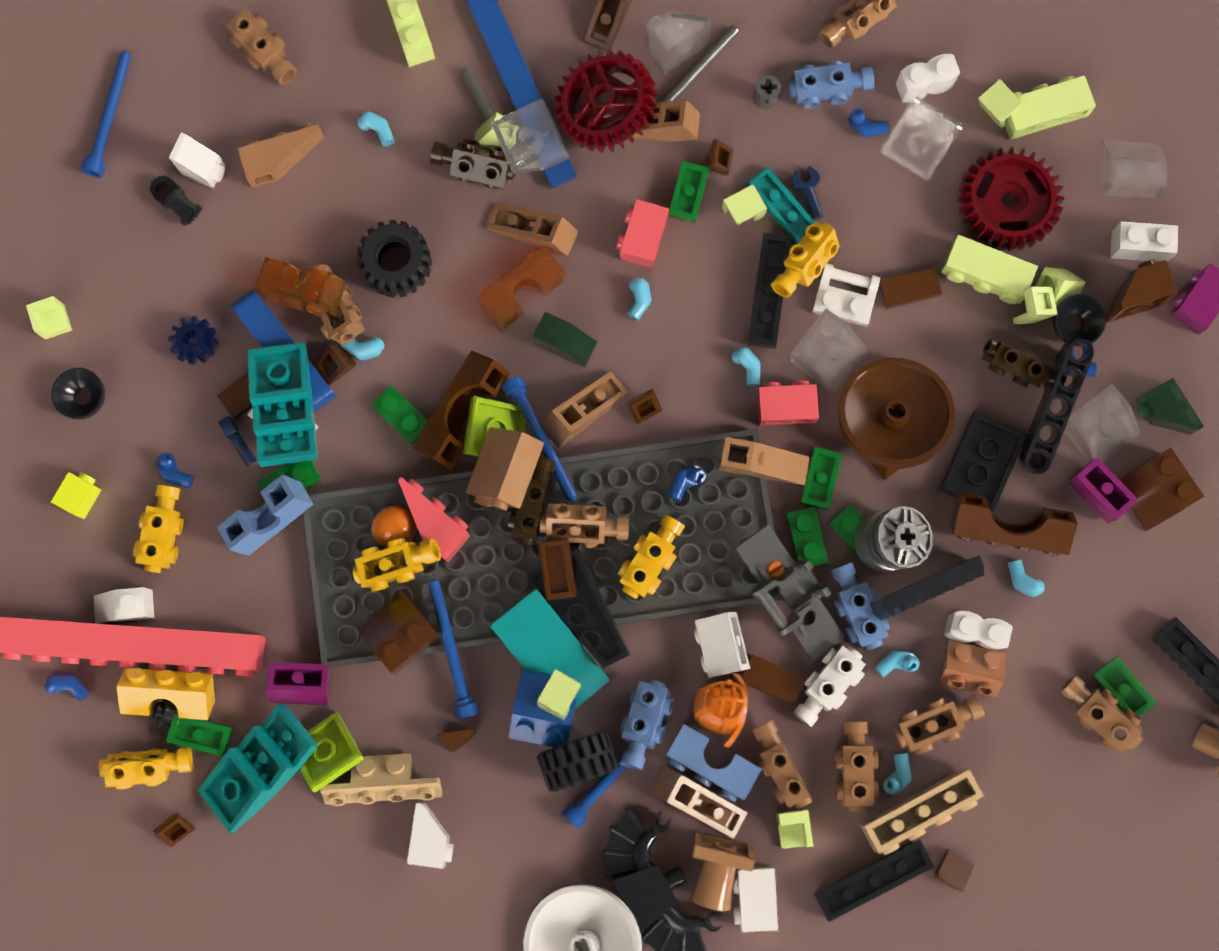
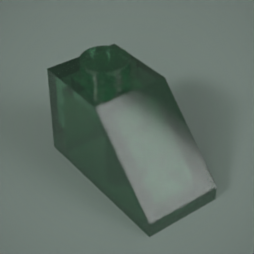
[533,312,597,368]
[1135,378,1204,435]

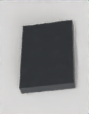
[939,411,1027,513]

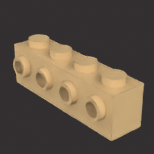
[860,768,984,855]

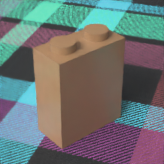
[466,427,544,511]

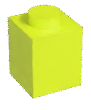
[51,472,102,519]

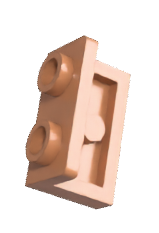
[939,640,1006,697]

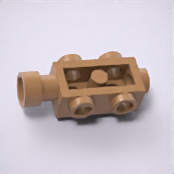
[818,0,897,48]
[225,8,297,85]
[309,264,365,345]
[540,503,629,548]
[1060,675,1143,754]
[894,695,985,755]
[753,720,813,810]
[834,721,879,812]

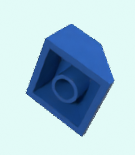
[508,670,580,747]

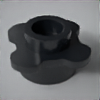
[152,699,176,729]

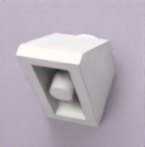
[169,133,225,189]
[93,587,154,624]
[407,802,454,869]

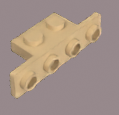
[321,753,443,806]

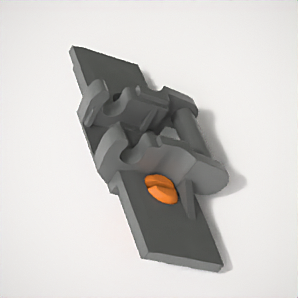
[735,524,845,661]

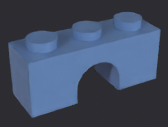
[217,475,314,556]
[666,724,762,802]

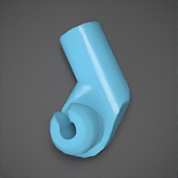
[357,112,395,147]
[627,278,652,321]
[340,337,384,361]
[732,347,761,387]
[1007,560,1045,597]
[874,650,920,678]
[883,753,912,795]

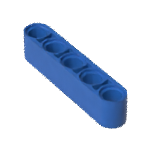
[230,289,336,413]

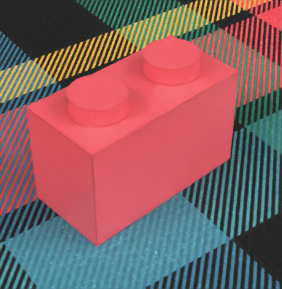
[616,199,669,269]
[757,380,819,426]

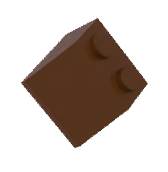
[1106,259,1178,323]
[1119,448,1204,531]
[358,591,440,674]

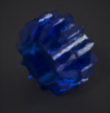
[168,316,218,365]

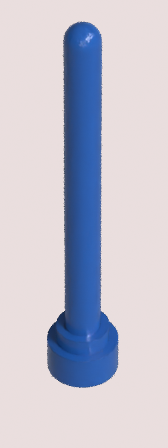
[80,50,131,178]
[502,376,577,502]
[428,579,479,719]
[561,716,668,829]

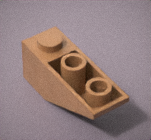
[237,124,324,188]
[719,437,810,486]

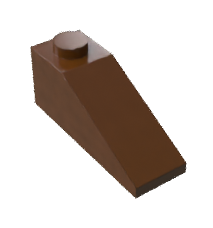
[584,0,632,50]

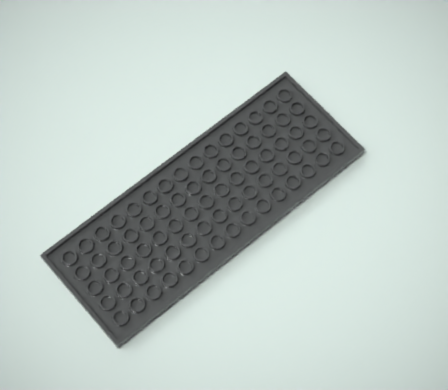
[303,429,784,668]

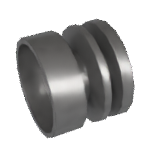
[854,506,933,572]

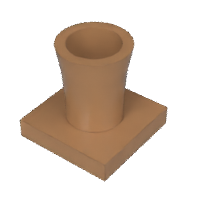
[690,831,755,911]

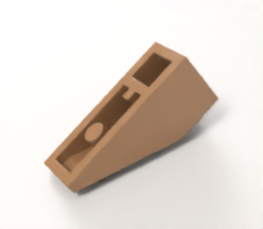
[609,99,700,142]
[485,202,578,257]
[541,371,629,448]
[651,766,747,839]

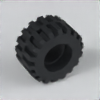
[357,220,432,298]
[537,731,619,792]

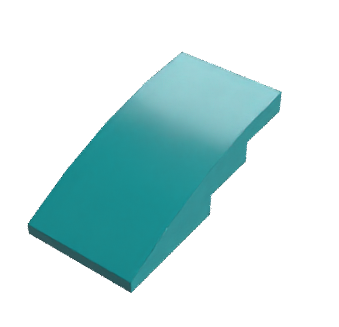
[247,342,318,467]
[490,589,610,709]
[197,704,319,833]

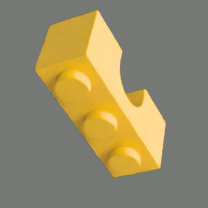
[116,668,215,720]

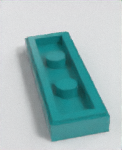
[746,166,815,245]

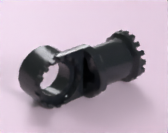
[150,176,202,226]

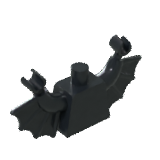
[602,808,723,951]

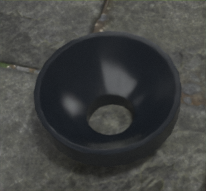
[1053,294,1106,346]
[51,368,105,420]

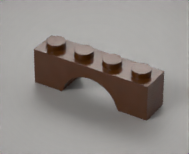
[412,350,510,470]
[951,493,1078,556]

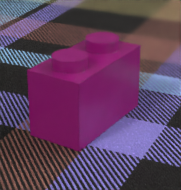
[1171,263,1219,334]
[1067,457,1138,524]
[266,662,331,705]

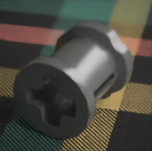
[754,75,781,109]

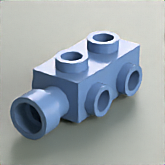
[788,61,875,109]
[831,562,890,651]
[620,680,674,771]

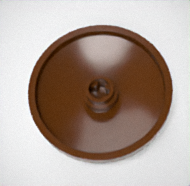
[838,358,955,469]

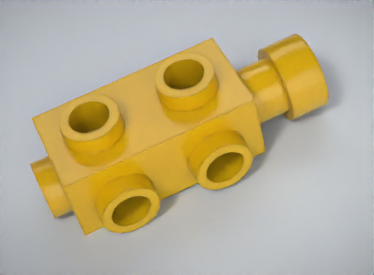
[771,222,840,298]
[133,485,184,573]
[618,514,685,599]
[352,538,441,592]
[99,748,193,789]

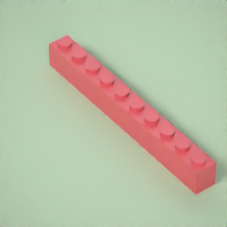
[0,617,266,677]

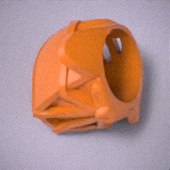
[694,673,748,748]

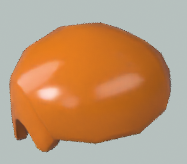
[371,504,416,549]

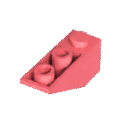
[398,477,470,562]

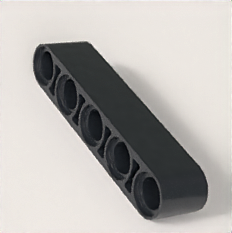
[1019,338,1094,474]

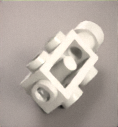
[793,646,866,727]

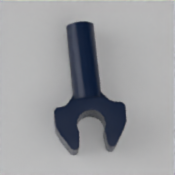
[791,166,824,220]
[218,416,257,467]

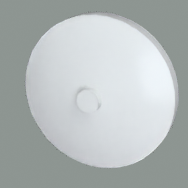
[523,884,642,951]

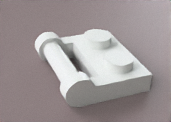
[812,263,881,327]

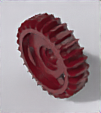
[554,49,658,153]
[957,147,1065,252]

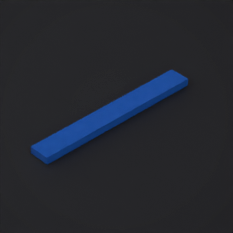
[466,0,577,189]

